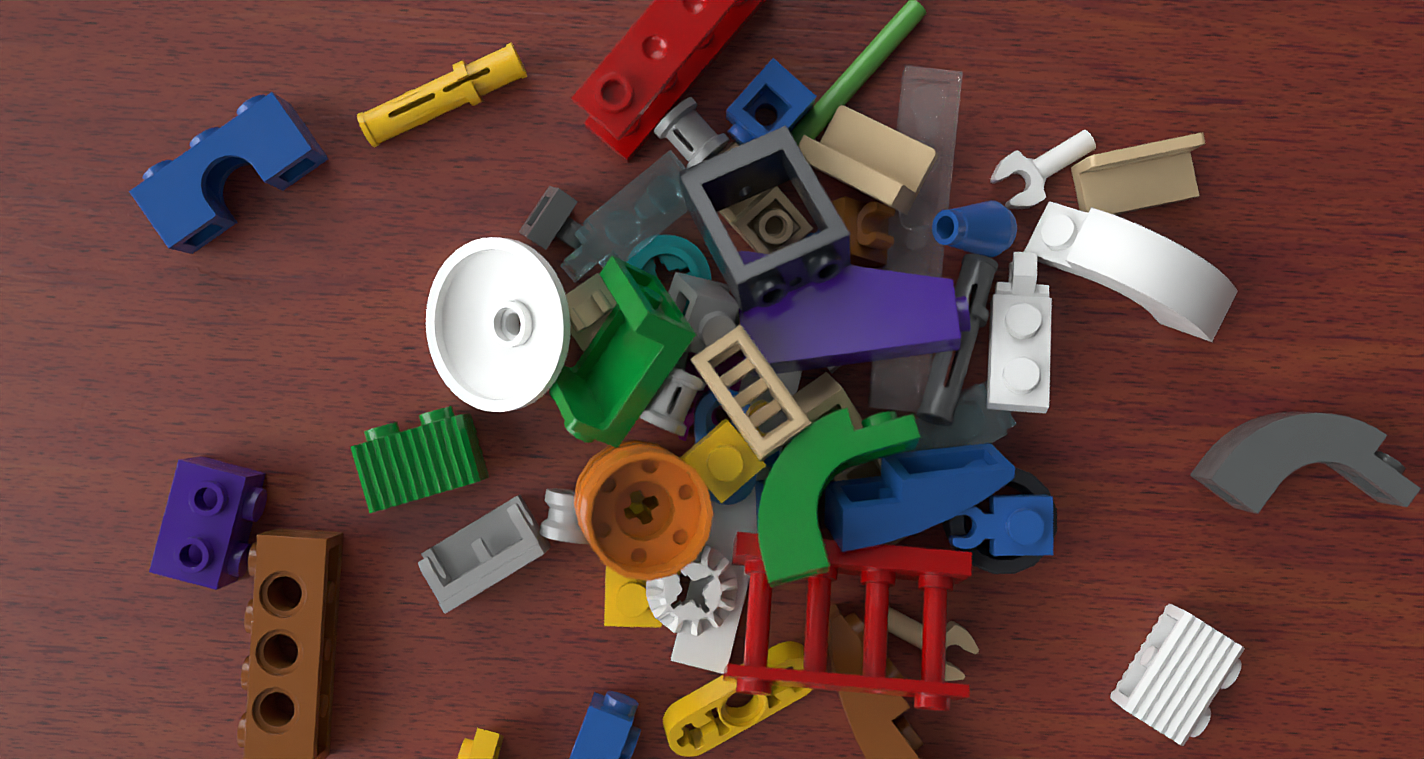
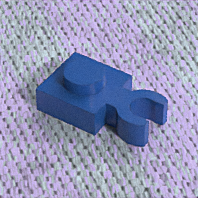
[949,494,1053,556]

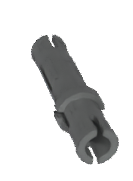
[916,254,998,426]

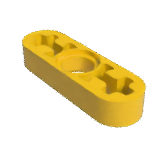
[663,641,813,757]

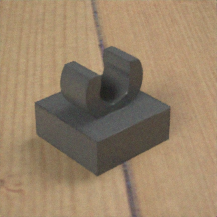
[519,186,590,250]

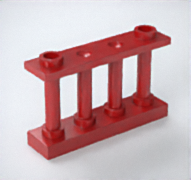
[571,0,766,163]
[723,531,972,711]

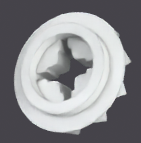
[646,544,738,636]

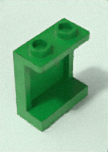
[549,256,696,448]

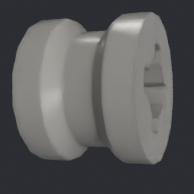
[539,488,589,544]

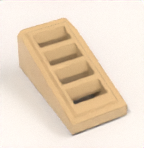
[691,325,811,462]

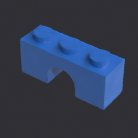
[129,92,329,254]

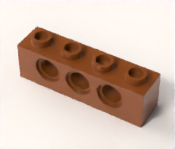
[237,528,343,759]

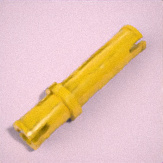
[357,42,527,147]

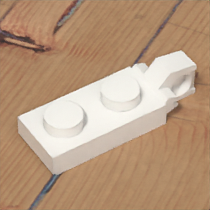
[986,252,1052,413]

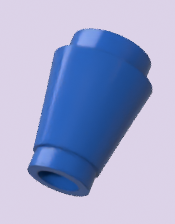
[932,200,1017,258]

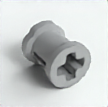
[654,97,730,168]
[639,367,707,436]

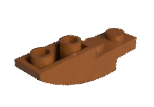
[828,604,924,759]

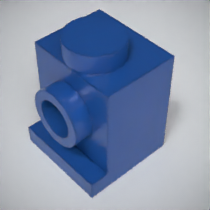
[726,58,816,146]
[569,691,641,759]

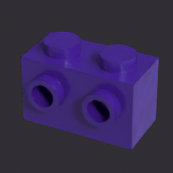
[149,456,267,590]

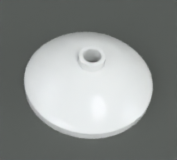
[426,237,570,412]

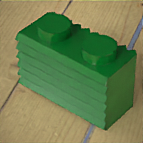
[350,406,489,513]

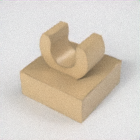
[566,273,617,352]

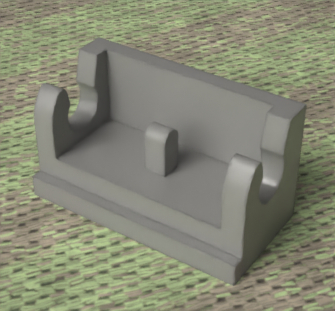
[418,494,552,614]

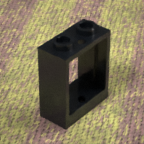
[678,126,850,313]

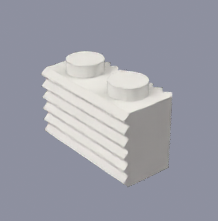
[1110,604,1245,746]

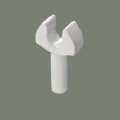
[990,130,1096,209]

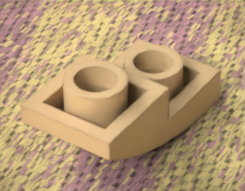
[718,142,813,254]

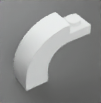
[1024,201,1238,342]

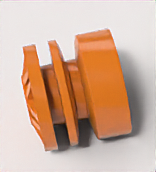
[573,439,713,581]

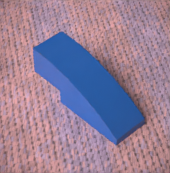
[824,443,1015,552]

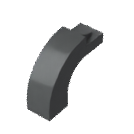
[1190,412,1421,514]

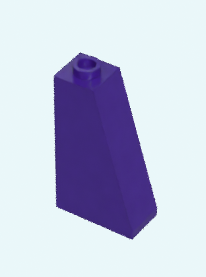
[738,251,971,377]

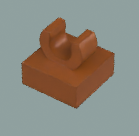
[831,196,895,269]

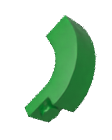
[758,408,920,587]

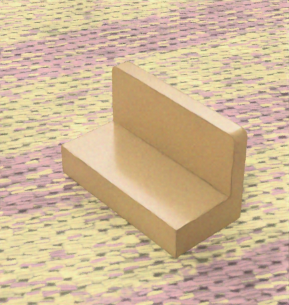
[798,105,938,215]
[1071,132,1206,215]

